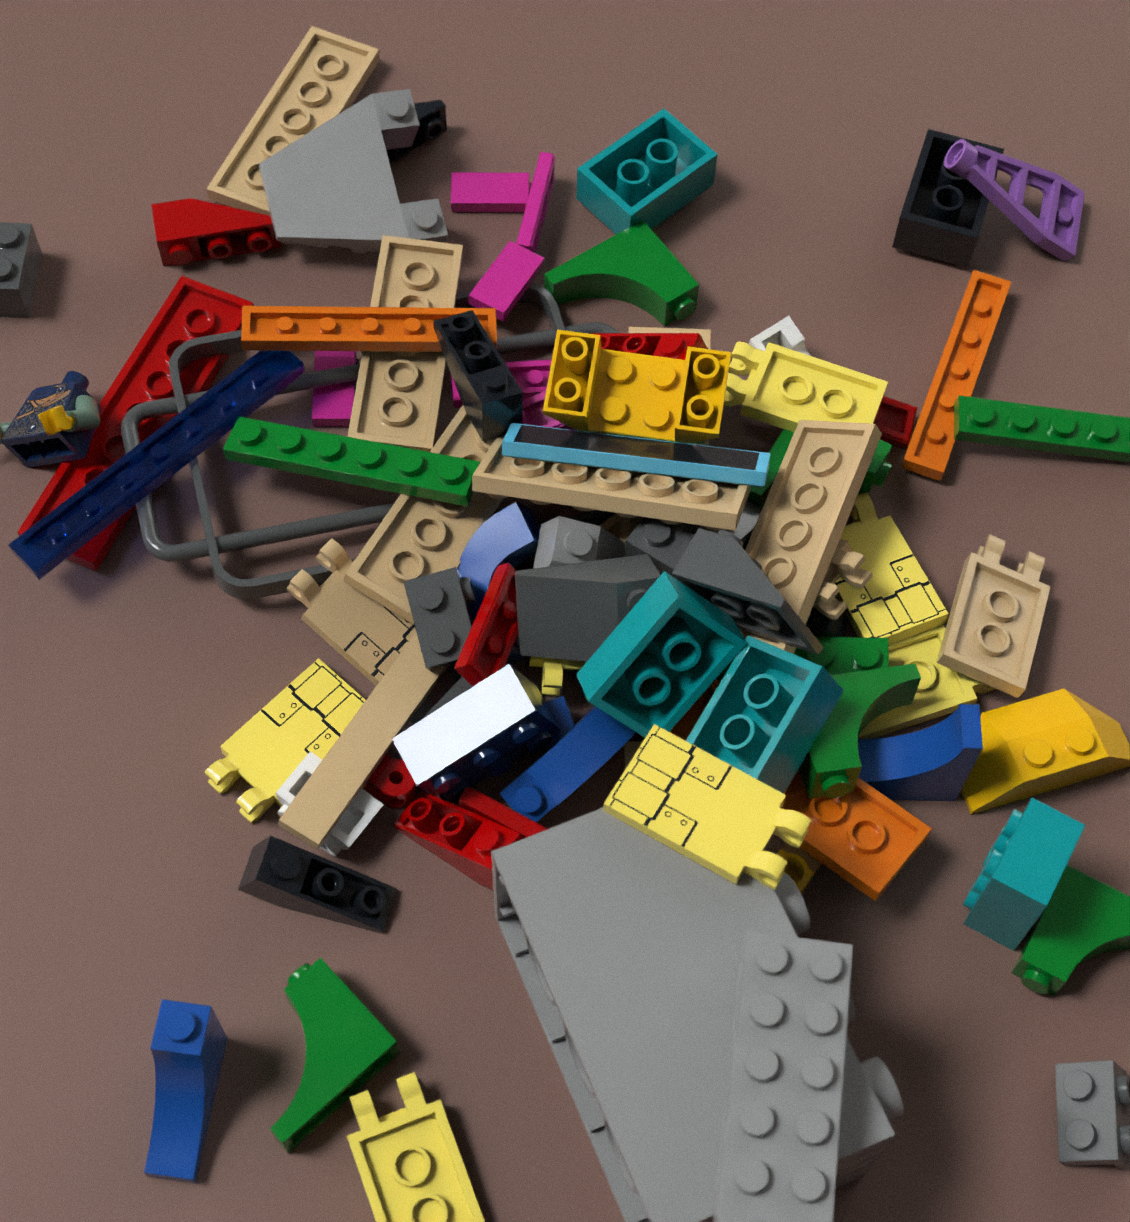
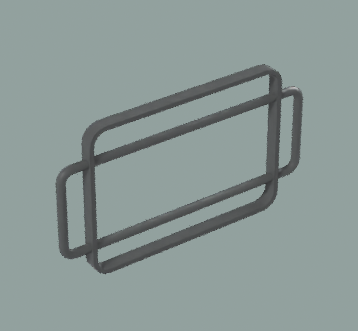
[121,283,619,599]

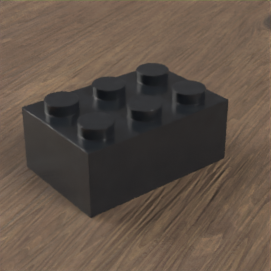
[892,129,1004,268]

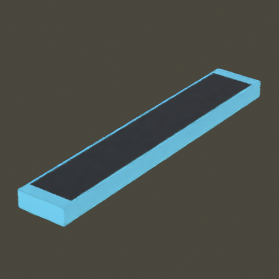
[502,423,771,487]

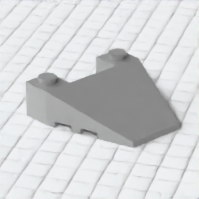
[259,89,448,254]

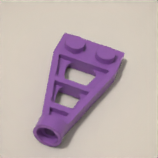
[944,139,1085,262]

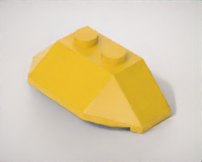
[961,688,1130,815]

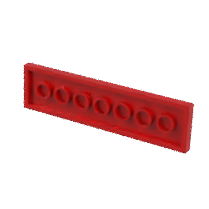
[17,275,254,571]

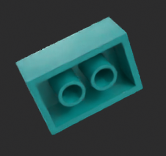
[576,108,718,234]
[576,571,747,738]
[686,635,844,794]
[963,798,1085,951]

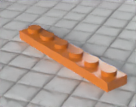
[901,269,1011,481]
[241,306,497,352]

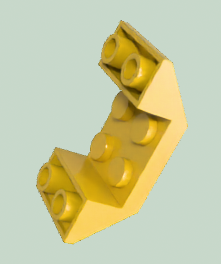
[543,330,731,444]

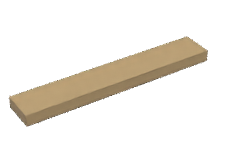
[278,632,450,850]

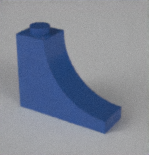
[858,704,983,801]
[144,999,228,1184]

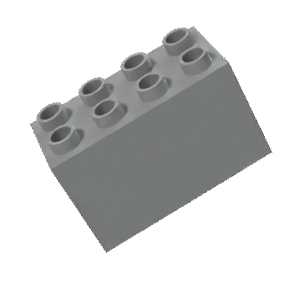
[491,807,904,1222]

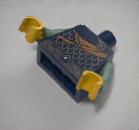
[0,371,101,468]

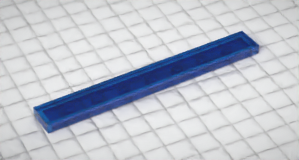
[8,351,306,580]

